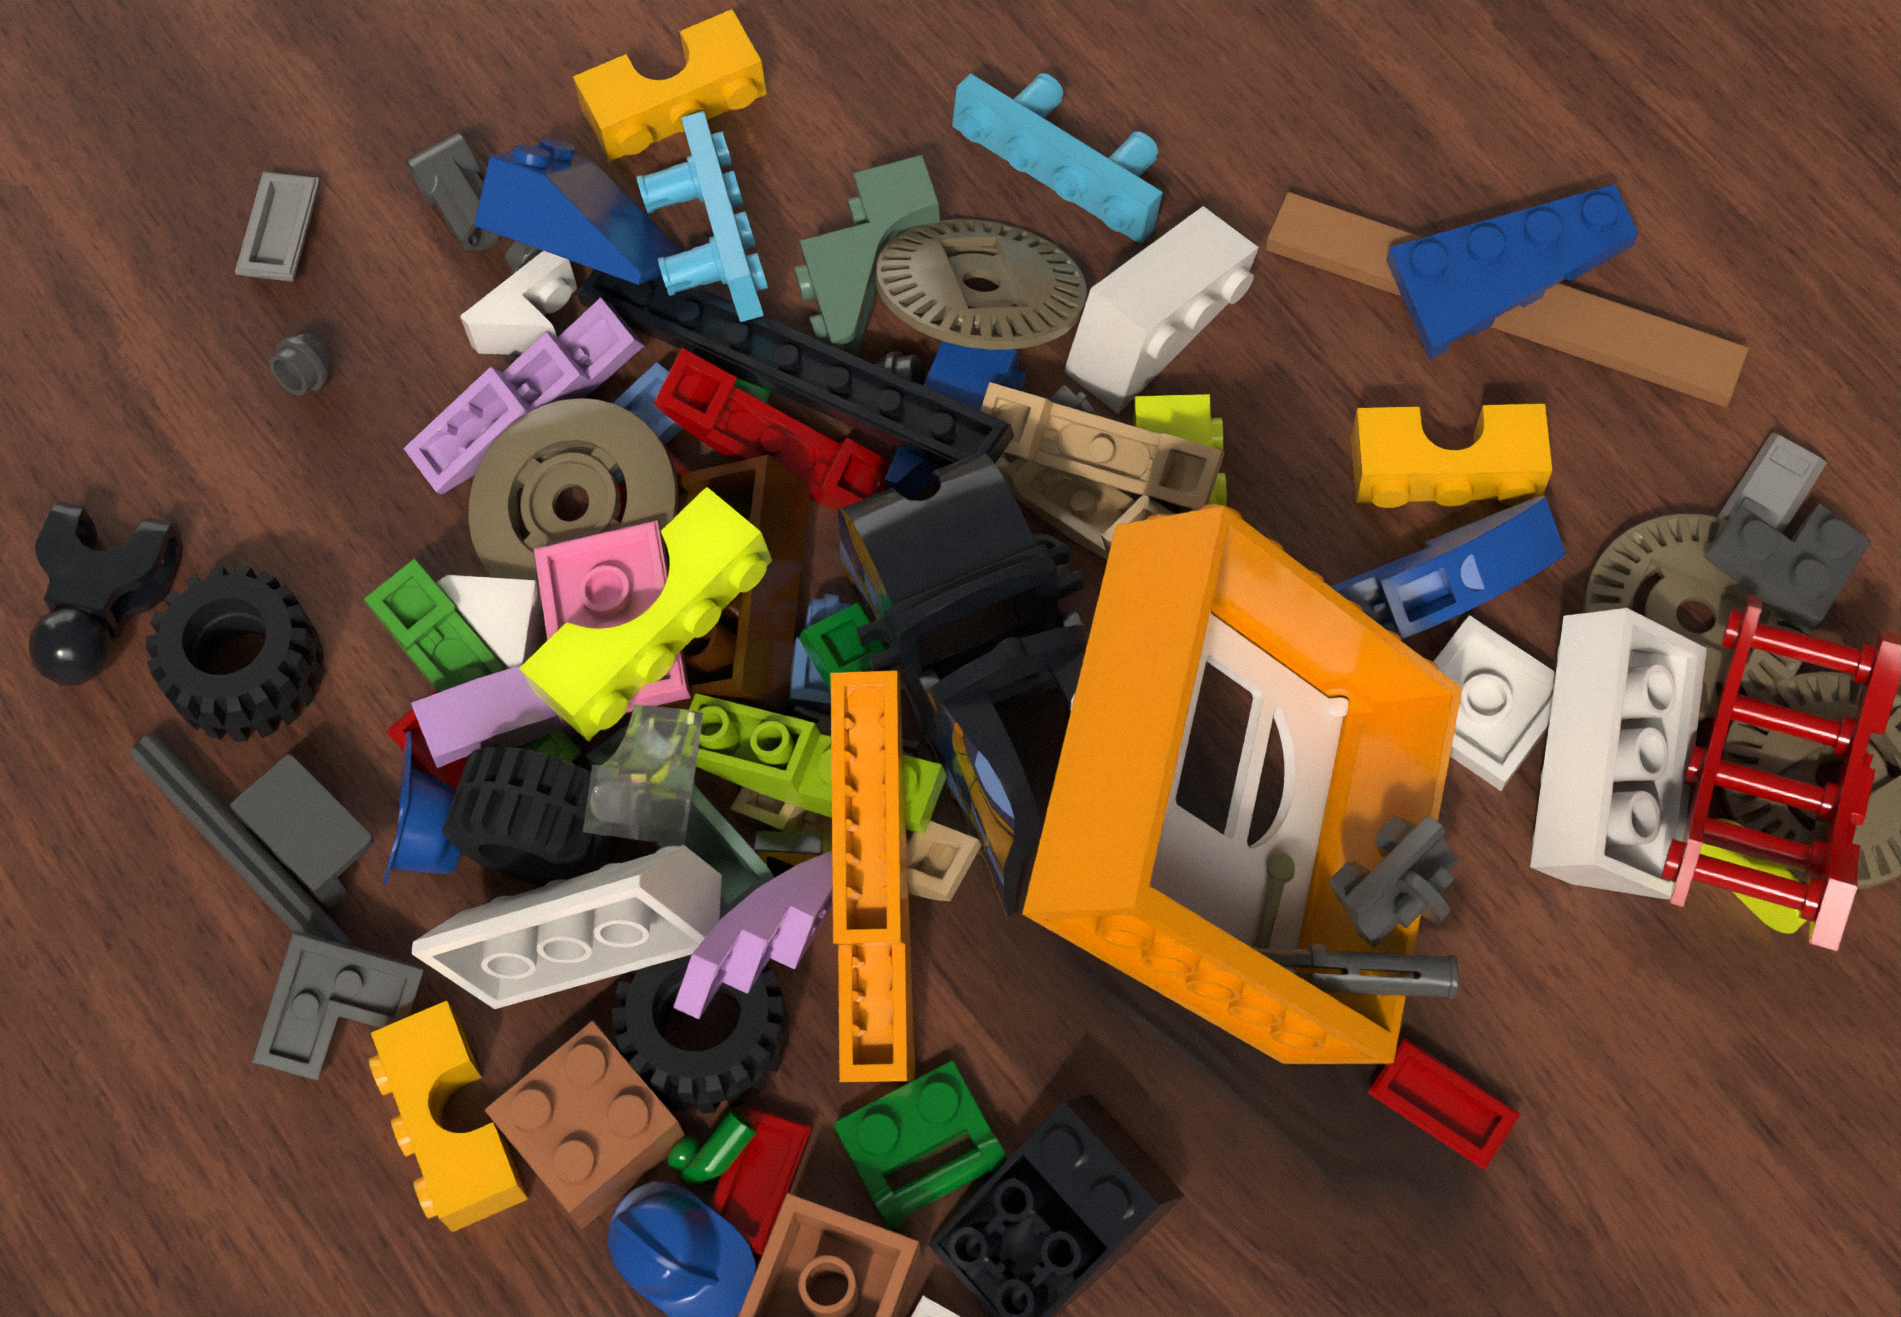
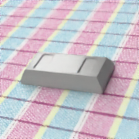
[235,171,321,282]
[1718,432,1827,534]

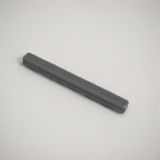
[130,733,355,947]

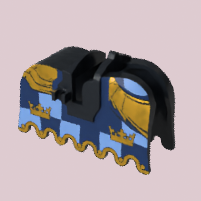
[838,451,1089,917]

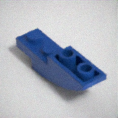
[1331,495,1566,639]

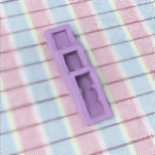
[403,297,644,494]
[411,665,632,768]
[673,851,833,1019]

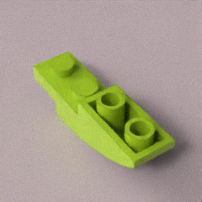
[672,693,947,834]

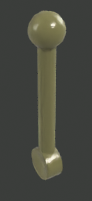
[1255,854,1295,948]

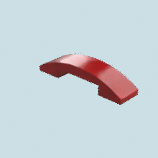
[653,348,892,511]

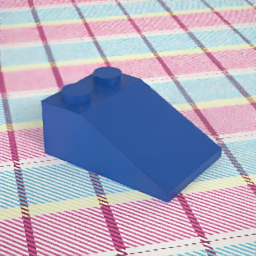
[474,138,682,285]

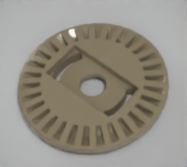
[875,219,1087,350]
[468,398,679,608]
[1583,514,1810,722]
[1720,672,1901,889]

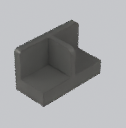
[229,755,374,912]

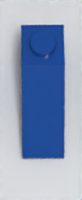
[885,341,1026,500]

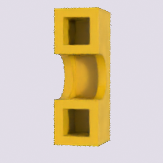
[573,9,767,162]
[1351,404,1552,508]
[368,1001,529,1232]

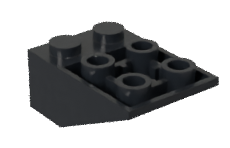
[928,1094,1184,1317]

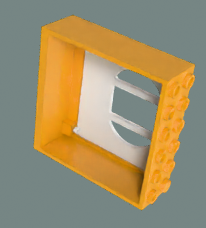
[1022,504,1462,1064]

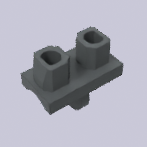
[1330,816,1459,947]

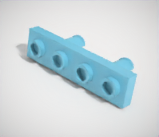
[952,73,1163,245]
[636,111,768,323]

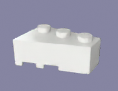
[1064,206,1259,414]

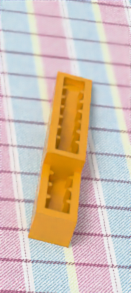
[831,671,916,1082]

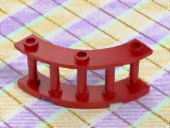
[1661,595,1901,951]

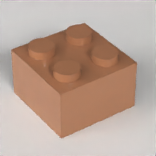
[485,1021,685,1230]
[738,1193,922,1317]

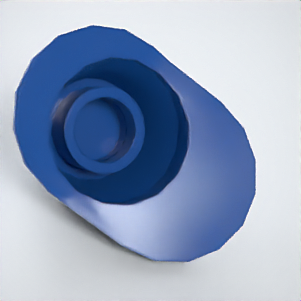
[383,731,461,886]
[608,1181,757,1317]

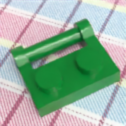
[833,1060,1008,1231]

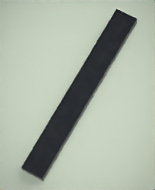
[576,269,1014,467]

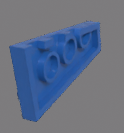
[1386,184,1638,361]

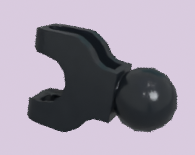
[29,501,183,686]

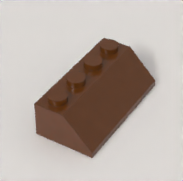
[641,455,810,718]

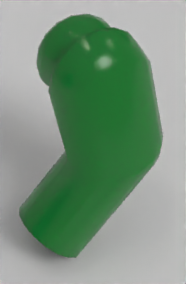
[667,1110,758,1186]

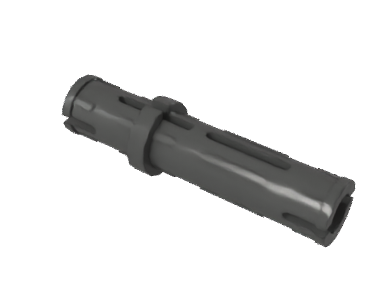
[1248,943,1459,1000]

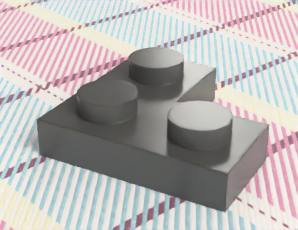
[1703,504,1871,634]
[252,930,424,1080]

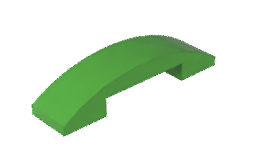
[364,559,582,763]

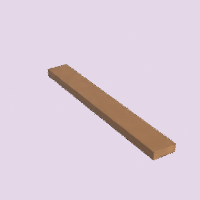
[1266,192,1749,408]

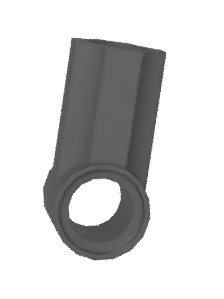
[405,133,501,252]

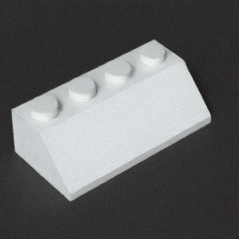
[1530,608,1707,899]
[411,845,722,1009]

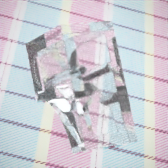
[583,704,703,845]

